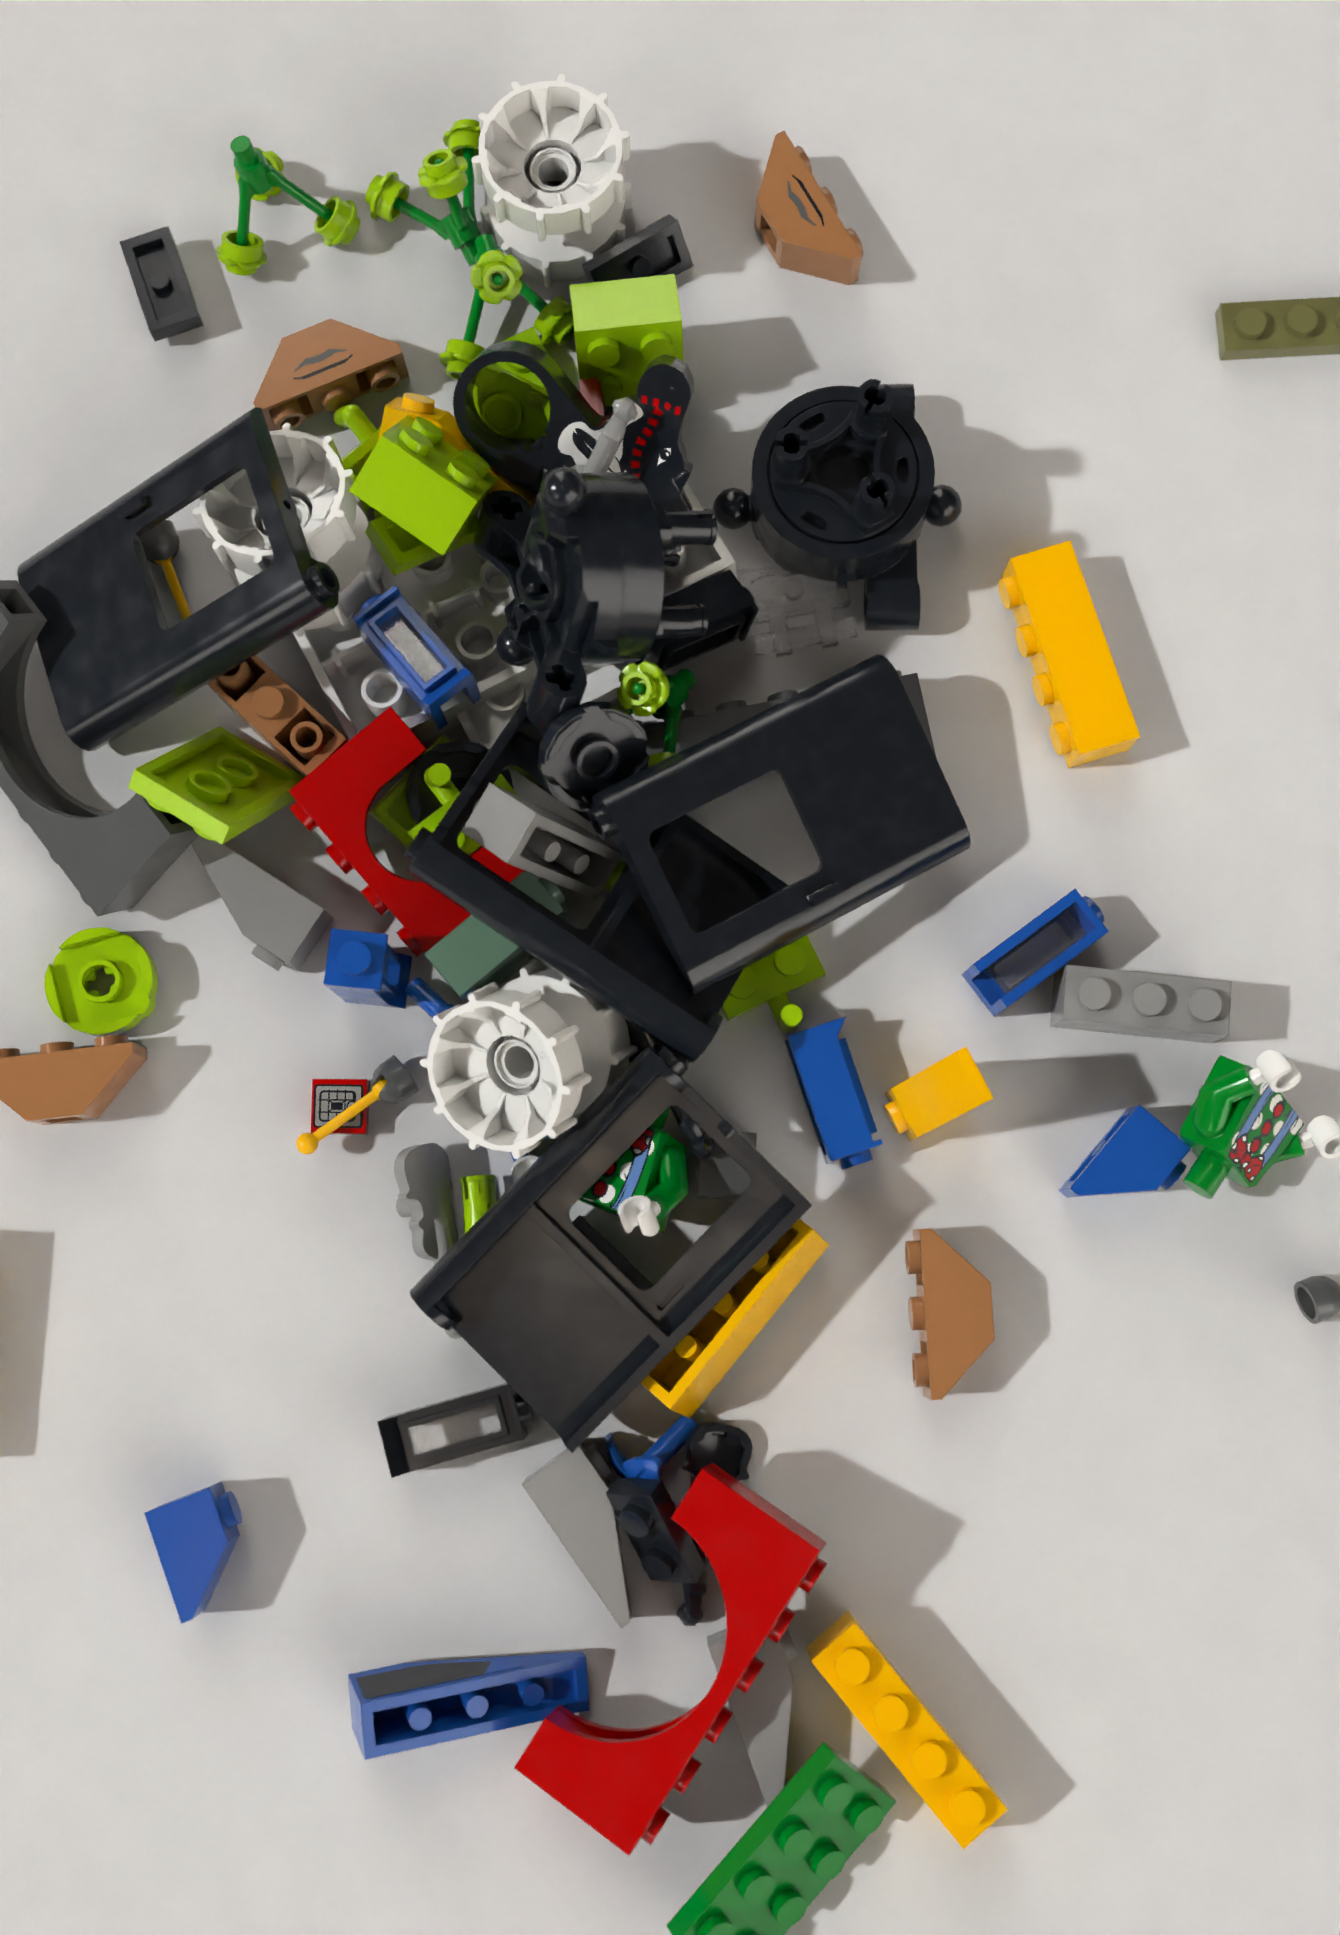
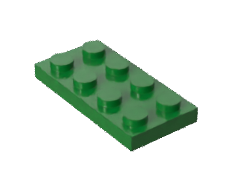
[666,1741,897,1935]

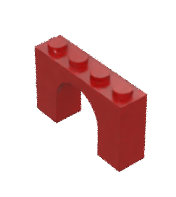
[288,706,524,957]

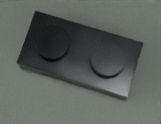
[582,214,694,283]
[120,226,204,342]
[606,1478,706,1584]

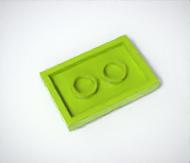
[128,726,305,845]

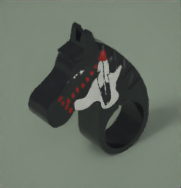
[453,341,694,511]

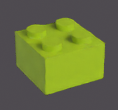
[569,274,684,406]
[349,415,499,556]

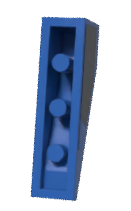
[348,1651,590,1760]

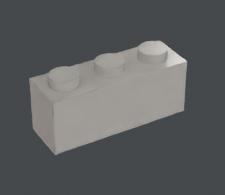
[461,783,623,900]
[1050,965,1232,1043]

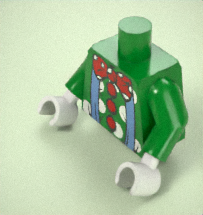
[1180,1049,1340,1199]
[511,1107,689,1236]

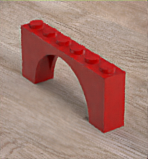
[514,1463,828,1856]

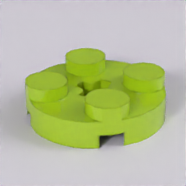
[44,927,158,1037]

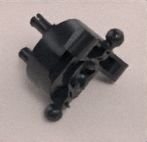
[712,379,962,631]
[474,466,718,732]

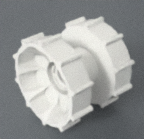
[471,74,632,288]
[192,423,382,637]
[420,960,638,1159]

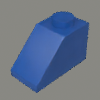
[1059,1105,1191,1198]
[144,1481,242,1624]

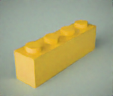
[998,540,1140,768]
[640,1218,829,1419]
[806,1610,1008,1849]

